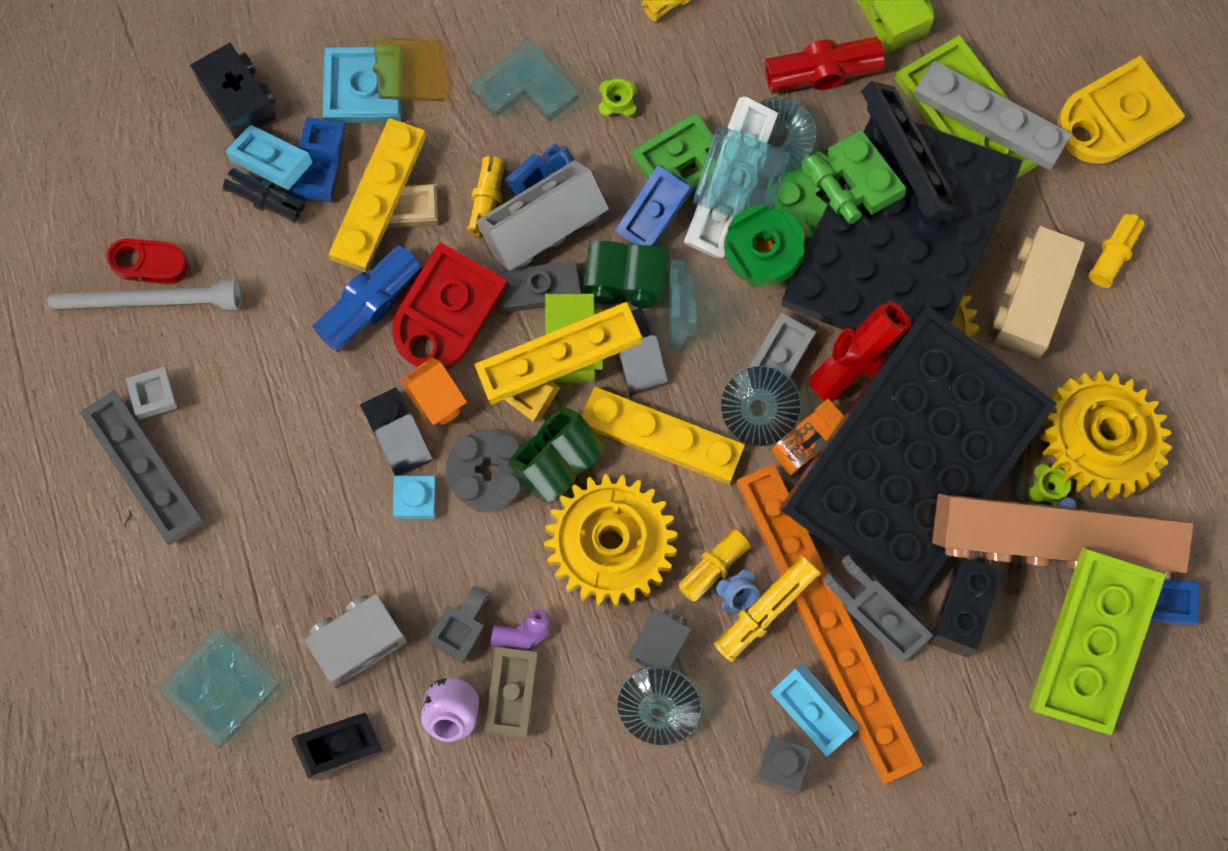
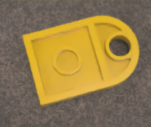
[1057,55,1185,164]

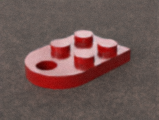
[392,242,509,369]

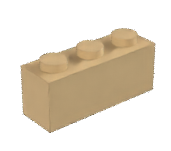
[992,226,1085,360]

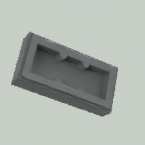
[497,260,581,313]

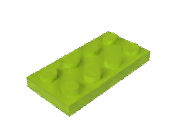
[895,35,1038,179]
[1028,547,1166,736]

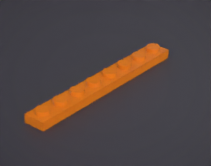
[736,464,923,786]

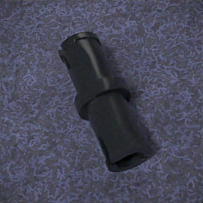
[223,168,305,223]

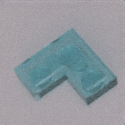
[470,39,579,122]
[669,260,696,349]

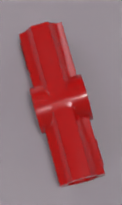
[764,36,885,94]
[810,300,911,402]

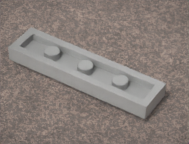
[913,60,1072,171]

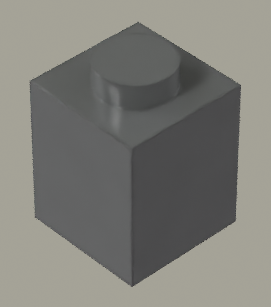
[629,608,691,678]
[754,735,812,796]

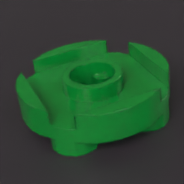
[724,205,805,288]

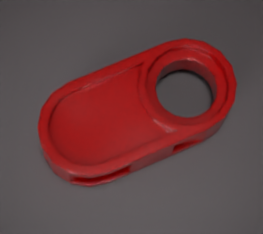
[107,238,189,285]

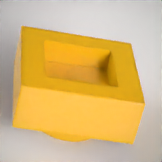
[505,381,560,422]

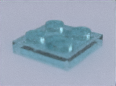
[693,126,791,218]
[157,627,281,749]

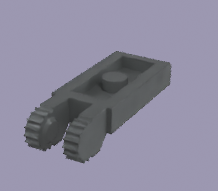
[823,555,934,664]

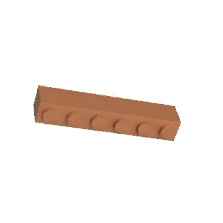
[932,493,1193,579]

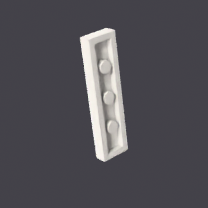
[684,96,778,259]

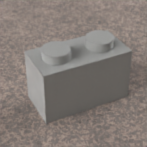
[304,594,407,688]

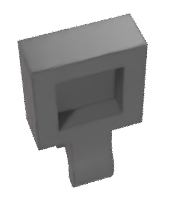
[426,586,490,664]

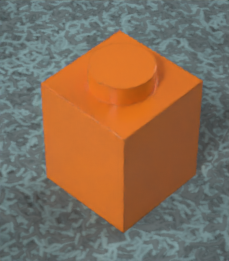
[399,357,467,425]

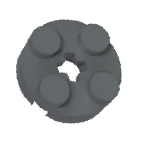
[446,429,526,512]

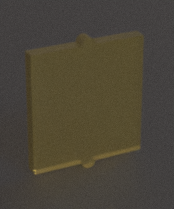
[372,37,447,102]

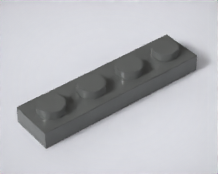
[80,390,205,546]

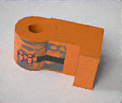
[770,399,844,477]

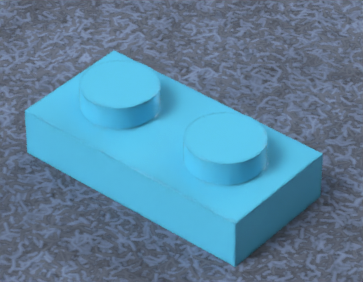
[225,125,313,190]
[770,663,860,757]

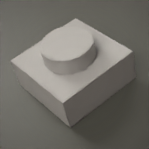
[125,366,178,420]

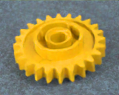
[1039,371,1172,500]
[544,474,677,608]

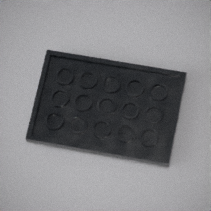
[782,117,1023,349]
[778,305,1057,607]

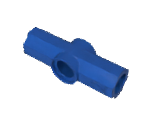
[312,245,423,353]

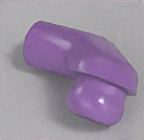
[491,609,551,651]

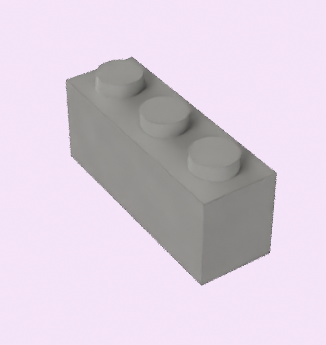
[476,160,609,271]

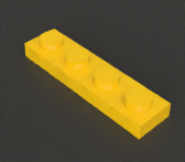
[328,118,426,273]
[474,302,643,405]
[582,386,745,485]

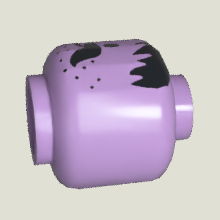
[421,677,479,742]

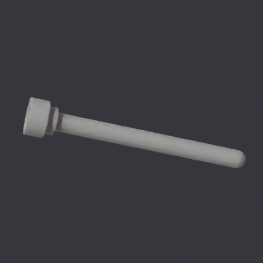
[47,278,241,310]

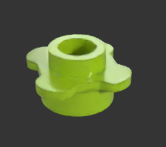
[598,78,637,117]
[1028,464,1074,506]

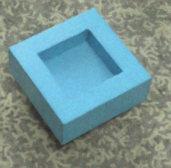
[392,476,436,519]

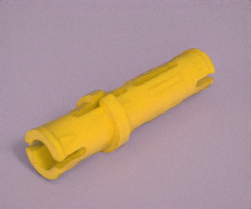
[713,554,822,662]

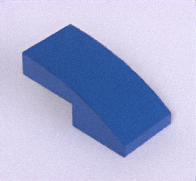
[292,117,345,203]

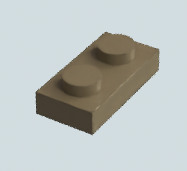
[484,647,538,738]

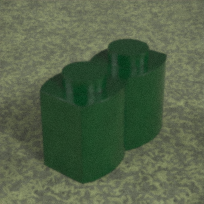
[583,241,669,309]
[508,406,605,504]

